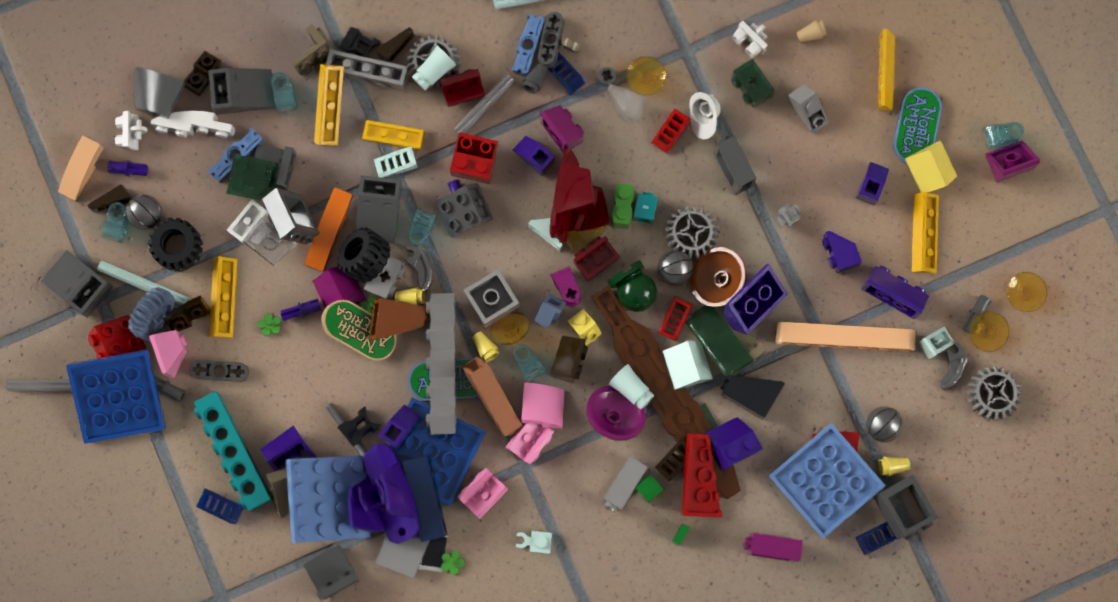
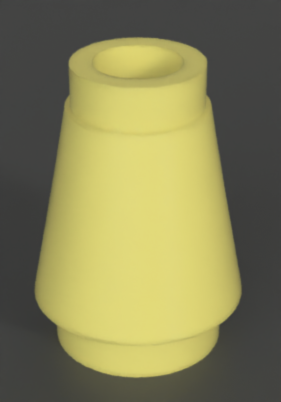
[395,287,426,305]
[472,331,499,362]
[878,457,910,477]

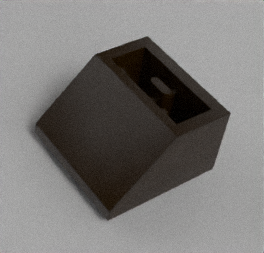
[550,335,588,384]

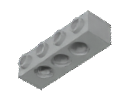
[326,50,409,92]

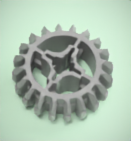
[407,35,461,88]
[665,205,719,259]
[967,365,1023,421]

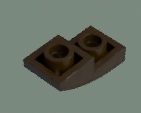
[183,51,221,96]
[165,295,210,332]

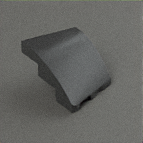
[135,67,186,119]

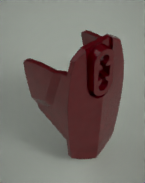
[549,147,610,243]

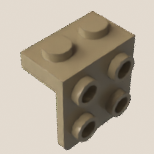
[293,24,330,76]

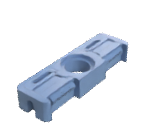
[511,14,544,76]
[207,128,263,183]

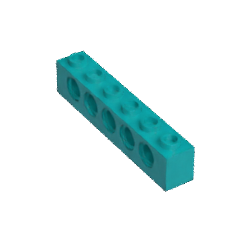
[194,391,273,512]

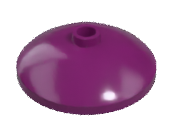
[586,386,646,441]

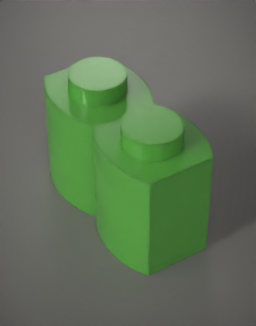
[612,184,634,229]

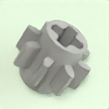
[777,203,802,228]

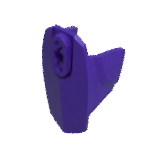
[348,444,419,544]

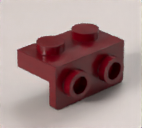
[440,68,485,107]
[573,236,620,281]

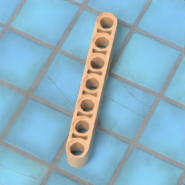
[775,322,916,352]

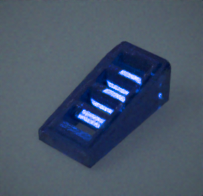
[547,52,585,95]
[196,488,243,524]
[855,521,897,555]

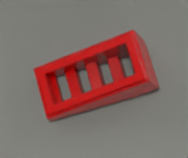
[651,108,691,154]
[658,296,693,341]

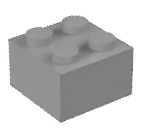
[463,269,520,328]

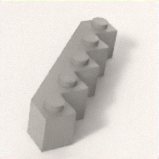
[426,293,457,434]

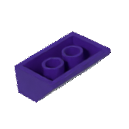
[724,264,788,335]
[861,266,929,319]

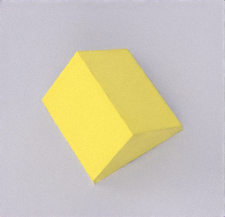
[905,141,957,193]

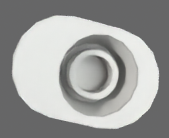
[689,92,721,139]

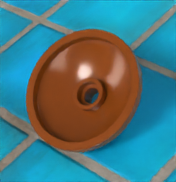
[690,247,747,308]

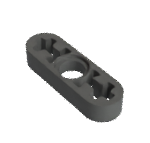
[538,12,565,68]
[189,360,249,382]

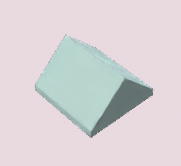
[663,341,713,390]

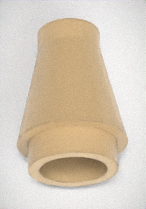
[796,20,827,43]

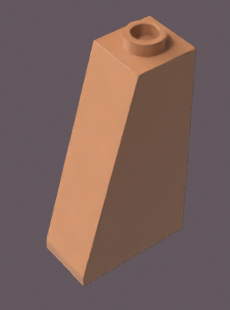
[460,357,522,436]

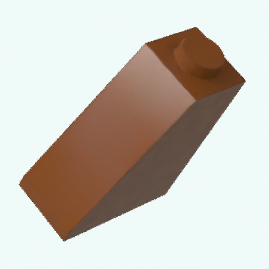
[369,298,428,341]

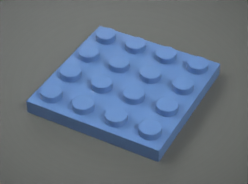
[769,423,886,539]
[286,456,370,543]

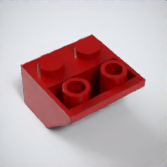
[450,132,498,184]

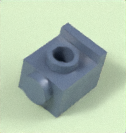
[534,293,566,328]

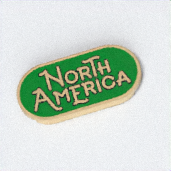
[321,300,397,361]

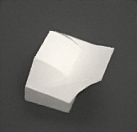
[227,200,272,244]

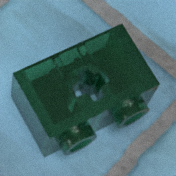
[731,58,775,108]

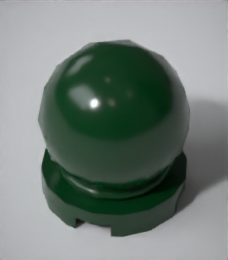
[607,260,657,312]

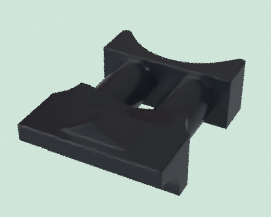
[339,27,381,58]
[337,407,381,447]

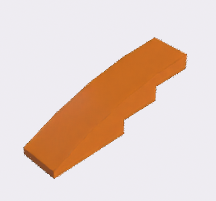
[304,187,354,272]

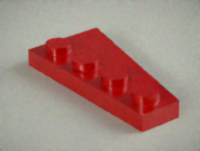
[681,433,723,518]

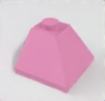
[149,330,188,379]

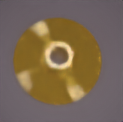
[626,56,666,95]
[1006,272,1047,312]
[970,311,1009,352]
[490,312,530,345]

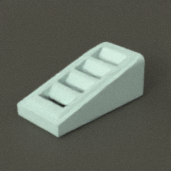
[374,147,418,178]

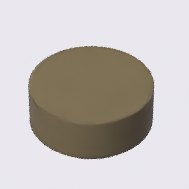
[560,38,581,53]

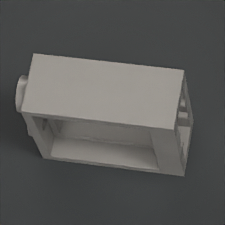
[603,456,648,512]

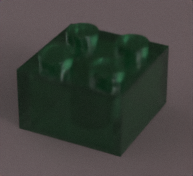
[226,154,278,201]

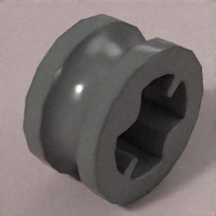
[598,67,616,87]

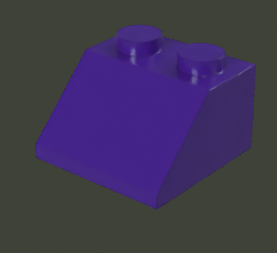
[705,417,763,471]
[260,425,317,471]

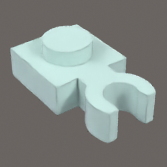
[516,531,552,554]

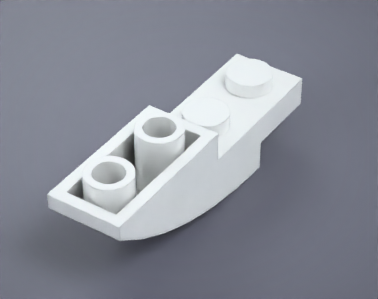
[151,111,235,138]

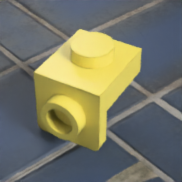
[568,309,602,345]

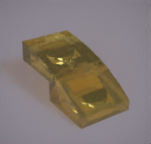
[565,226,608,254]

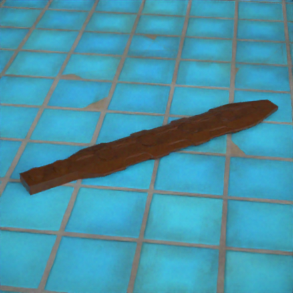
[592,285,740,499]

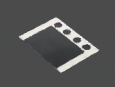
[418,536,447,572]

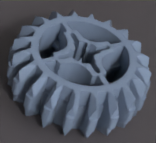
[128,287,176,340]

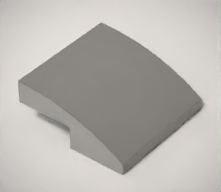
[375,531,430,578]

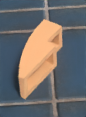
[58,135,104,201]

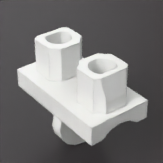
[732,21,768,58]
[115,111,147,151]

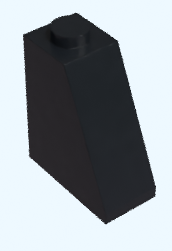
[720,376,785,420]

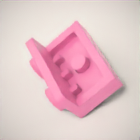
[506,423,554,464]
[458,468,509,519]

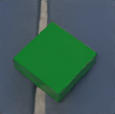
[635,474,664,503]
[672,524,690,546]

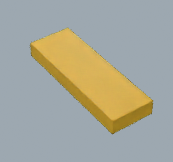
[362,120,425,150]

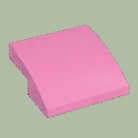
[522,383,565,428]

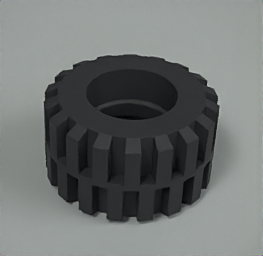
[148,218,203,271]
[337,227,390,283]

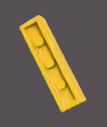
[878,29,895,112]
[314,64,344,145]
[912,192,939,274]
[209,256,237,338]

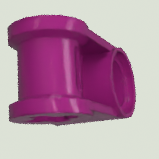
[551,266,581,307]

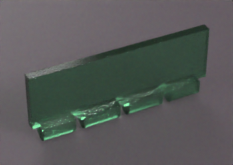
[685,305,754,375]

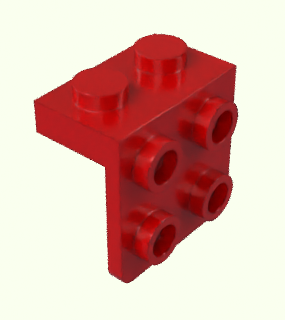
[88,315,146,358]

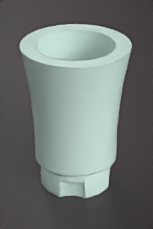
[412,46,457,90]
[609,364,654,410]

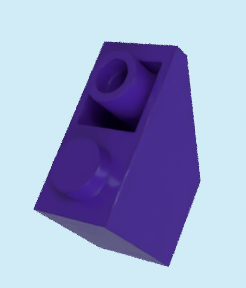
[512,135,555,176]
[856,161,889,205]
[822,231,862,273]
[379,404,421,449]

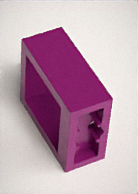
[744,532,803,562]

